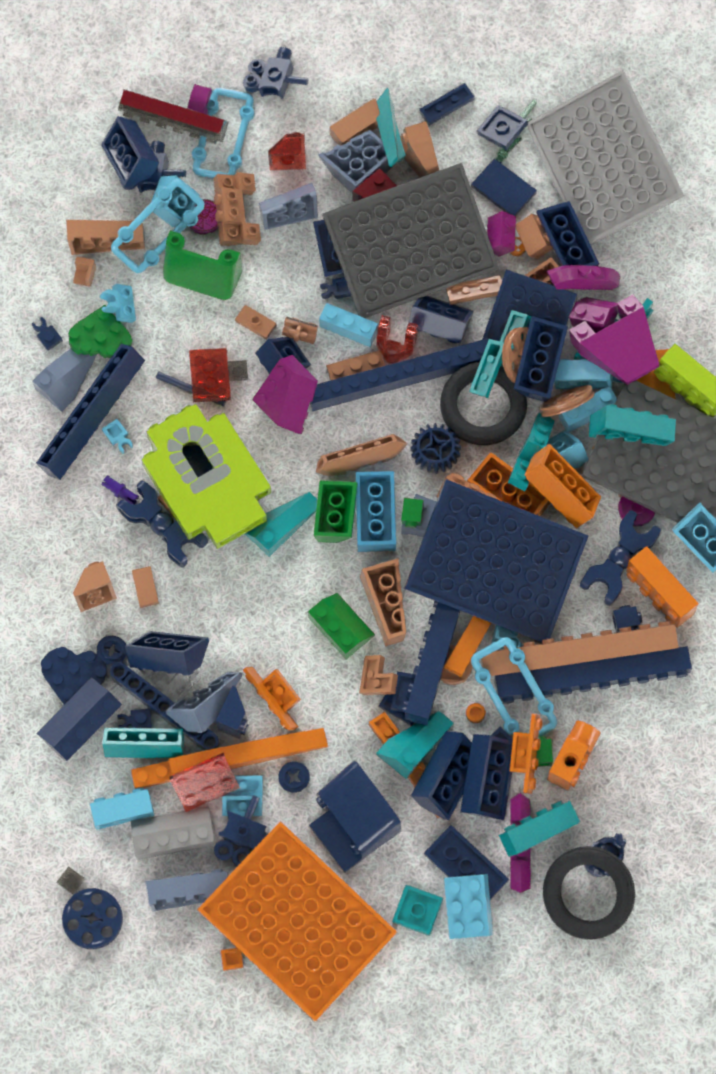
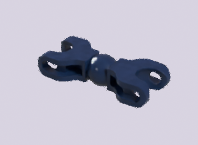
[116,480,208,568]
[580,510,661,606]

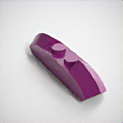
[547,265,621,290]
[510,793,531,893]

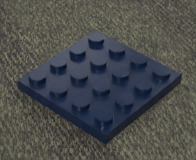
[482,269,577,342]

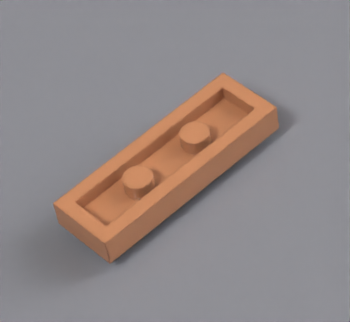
[446,275,502,305]
[326,350,385,380]

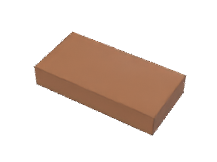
[132,566,159,608]

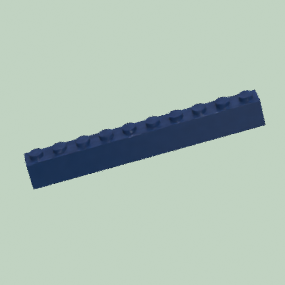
[310,338,488,412]
[494,646,692,704]

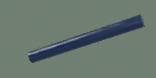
[156,371,227,407]

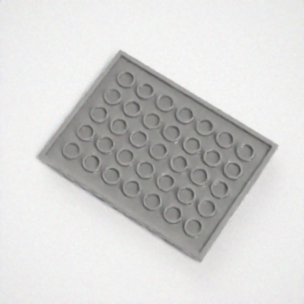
[527,70,684,246]

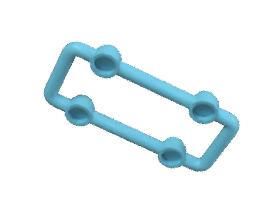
[192,88,254,178]
[111,179,205,273]
[471,637,557,737]

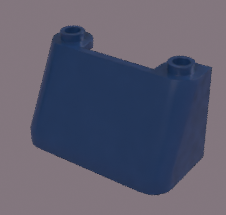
[316,761,401,859]

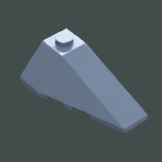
[32,348,97,412]
[166,672,242,733]

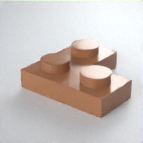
[359,655,398,695]

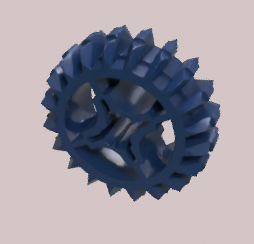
[410,423,462,474]

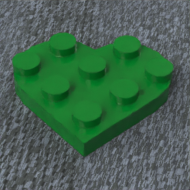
[68,305,133,358]

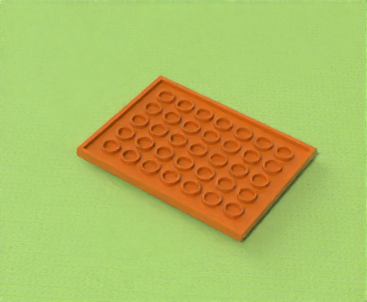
[197,821,397,1022]

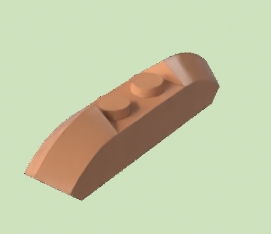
[316,434,408,476]

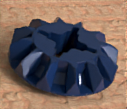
[97,635,127,665]
[278,762,310,793]

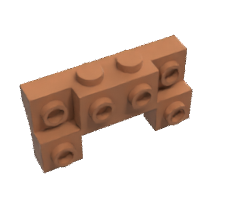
[213,172,261,246]

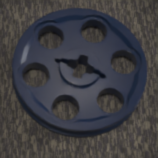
[62,888,123,949]

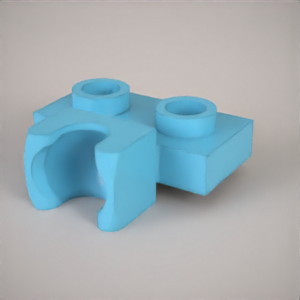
[100,284,136,323]

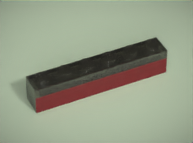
[118,89,229,145]

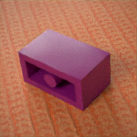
[487,211,516,257]

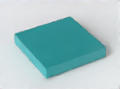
[392,884,443,936]

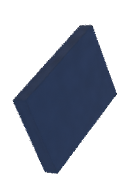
[471,158,537,216]
[309,810,375,873]

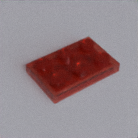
[189,348,231,402]
[169,753,240,812]

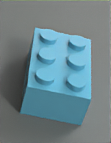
[672,503,716,573]
[444,874,493,939]

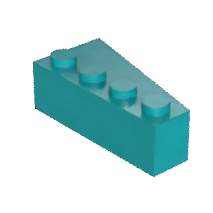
[589,404,676,446]

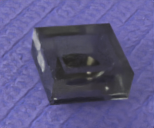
[228,360,248,381]
[56,866,85,895]

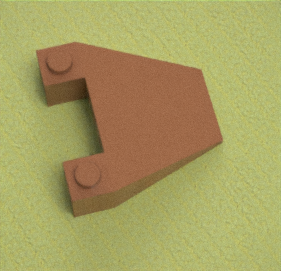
[400,121,440,178]

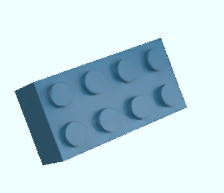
[356,471,396,552]

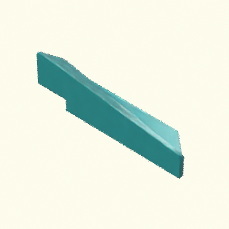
[376,87,406,167]

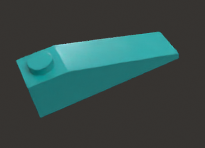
[245,492,318,557]
[376,711,454,779]

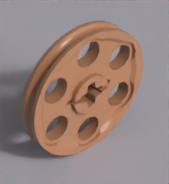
[502,327,528,383]
[539,385,595,417]

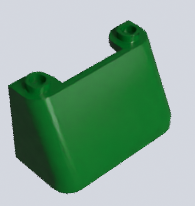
[163,230,243,300]

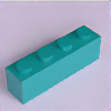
[102,728,185,758]
[498,800,580,857]

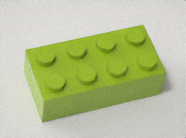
[654,343,716,418]

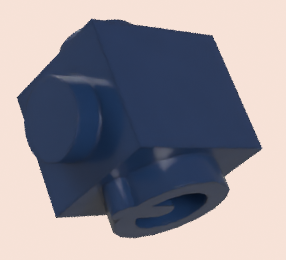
[612,605,643,632]

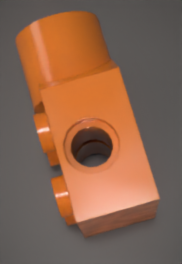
[547,720,601,791]

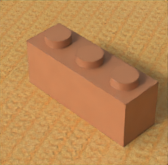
[330,98,380,146]

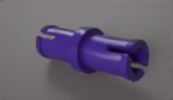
[101,475,139,505]

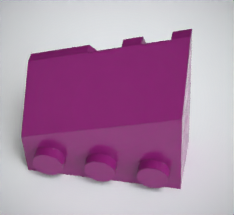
[252,355,318,435]

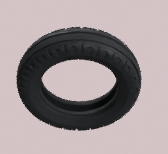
[440,362,527,446]
[543,846,635,940]

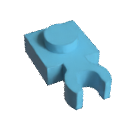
[102,419,133,454]

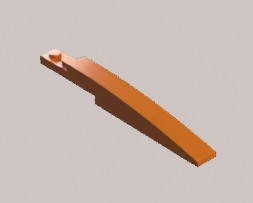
[131,728,328,789]

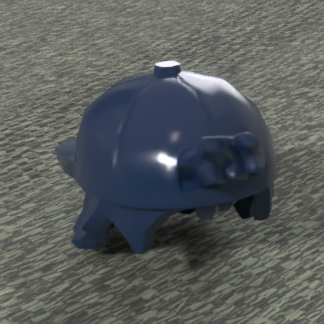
[584,833,626,877]

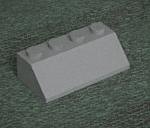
[131,807,215,860]

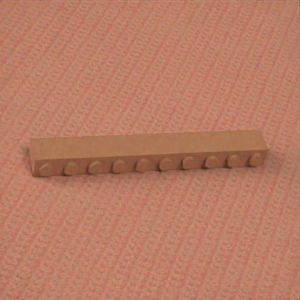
[481,621,679,676]

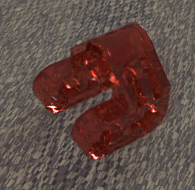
[376,315,418,364]

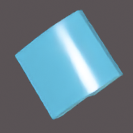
[222,775,263,816]

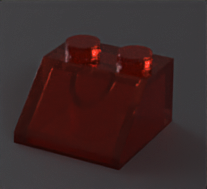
[268,132,306,170]

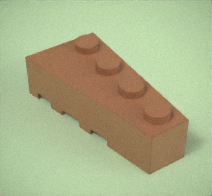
[66,220,145,255]
[360,558,406,647]

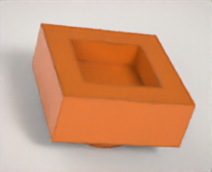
[220,948,244,971]

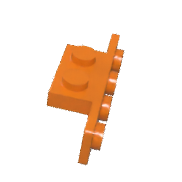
[243,667,301,730]
[510,713,543,794]

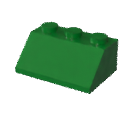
[313,481,358,543]
[308,593,375,660]

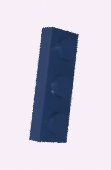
[419,83,475,126]

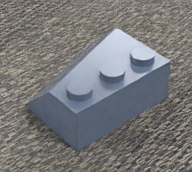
[318,130,398,192]

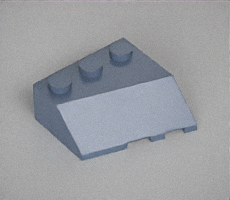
[259,183,318,230]

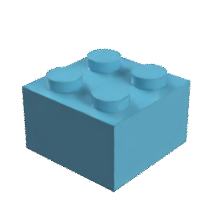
[151,175,200,227]

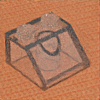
[147,667,205,701]

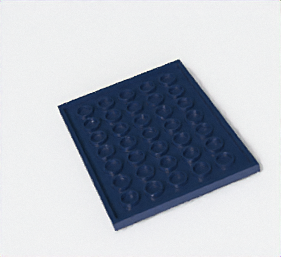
[404,479,588,642]

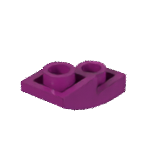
[187,84,212,114]

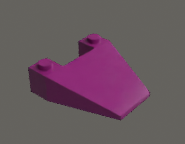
[569,294,659,385]

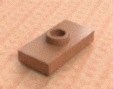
[235,305,277,340]

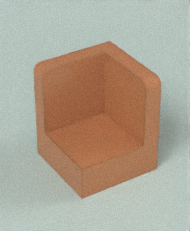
[73,256,96,287]

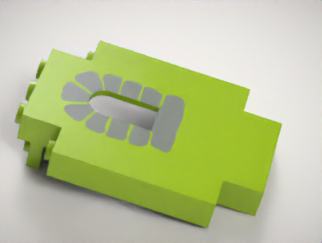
[141,404,271,549]

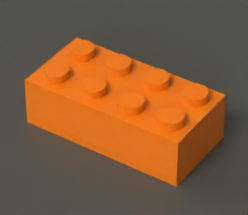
[524,444,601,529]
[467,452,551,516]
[626,546,699,628]

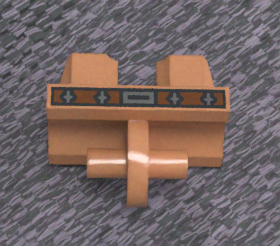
[282,317,318,344]

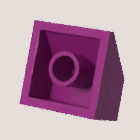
[569,297,618,333]

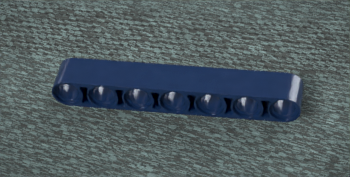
[110,662,220,751]

